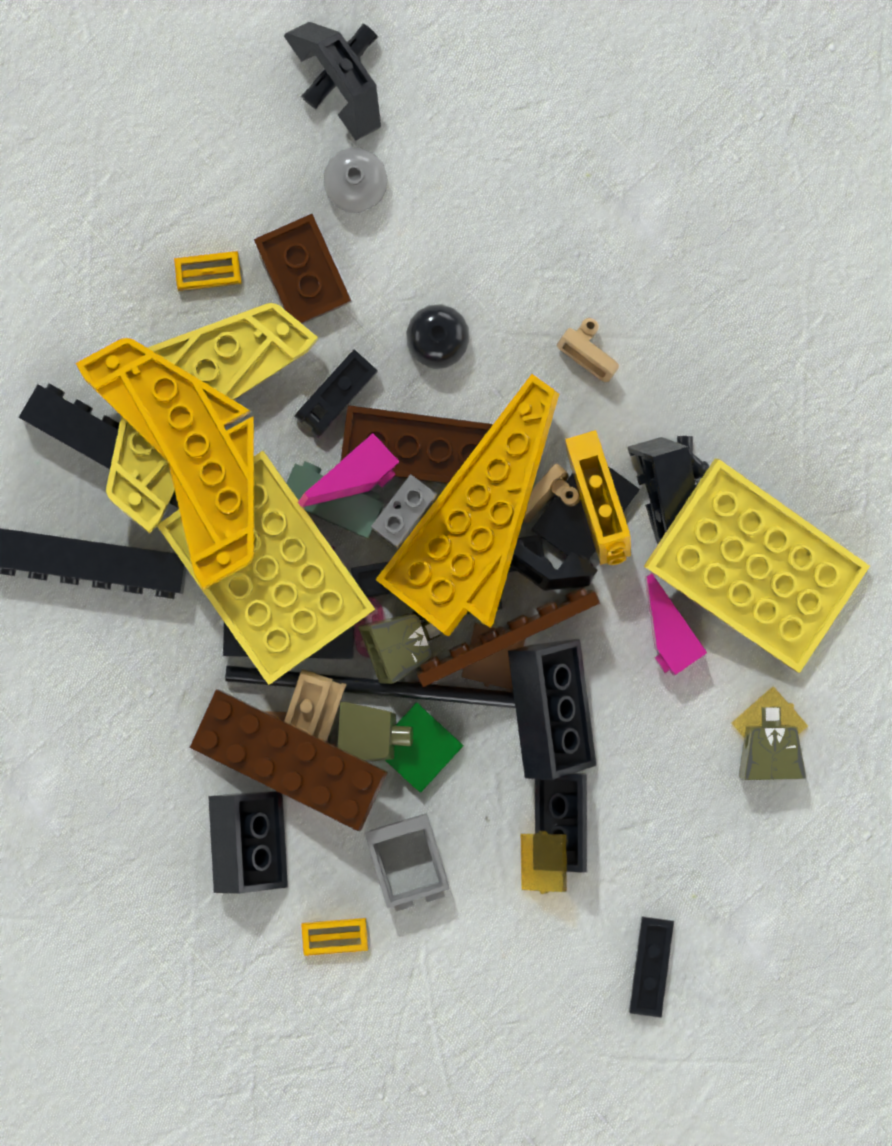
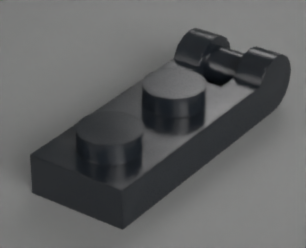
[294,349,378,438]

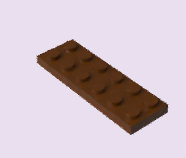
[340,405,493,484]
[416,587,600,687]
[189,689,388,831]

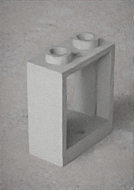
[371,474,437,549]
[365,813,449,911]

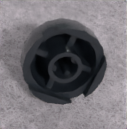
[406,304,470,369]

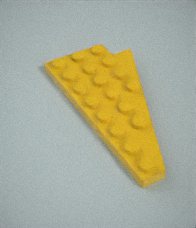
[376,374,559,637]

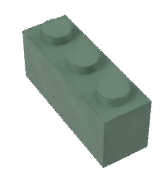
[286,461,384,540]

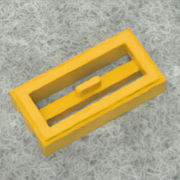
[174,251,242,291]
[301,917,368,956]

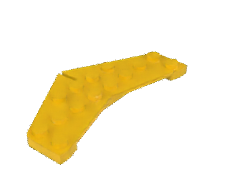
[76,338,254,590]

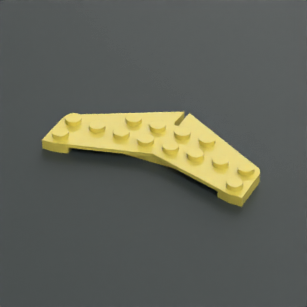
[106,303,318,534]

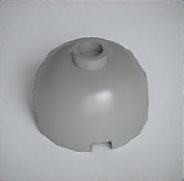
[324,148,387,213]

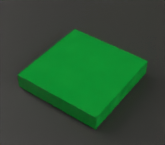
[385,702,464,793]

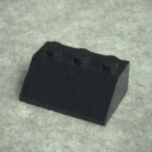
[208,791,288,894]

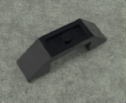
[284,22,381,141]
[510,538,598,591]

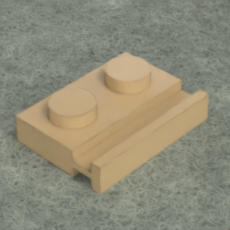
[284,669,346,742]

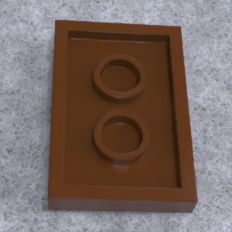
[254,213,352,324]

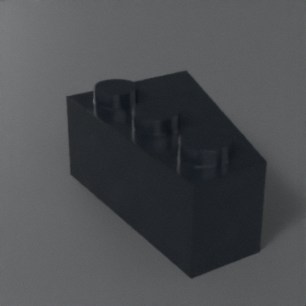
[627,437,698,544]

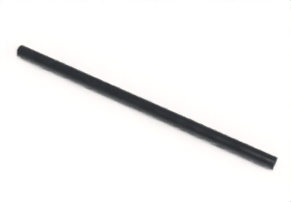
[225,665,515,708]

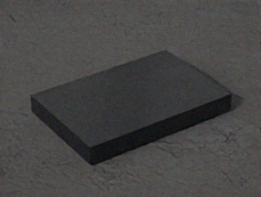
[531,466,640,559]

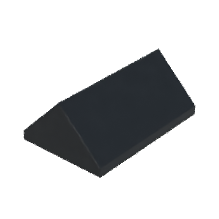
[535,773,587,873]

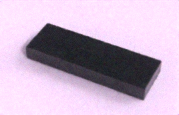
[629,916,674,1018]

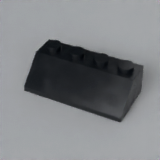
[508,639,597,780]

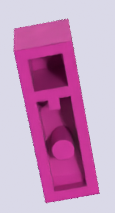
[297,434,399,507]
[645,573,707,675]

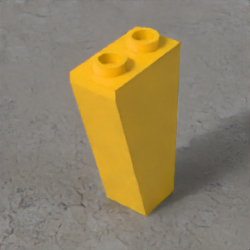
[565,430,631,565]

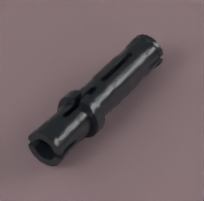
[301,23,378,110]

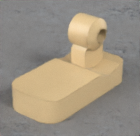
[557,318,619,382]
[523,463,580,523]

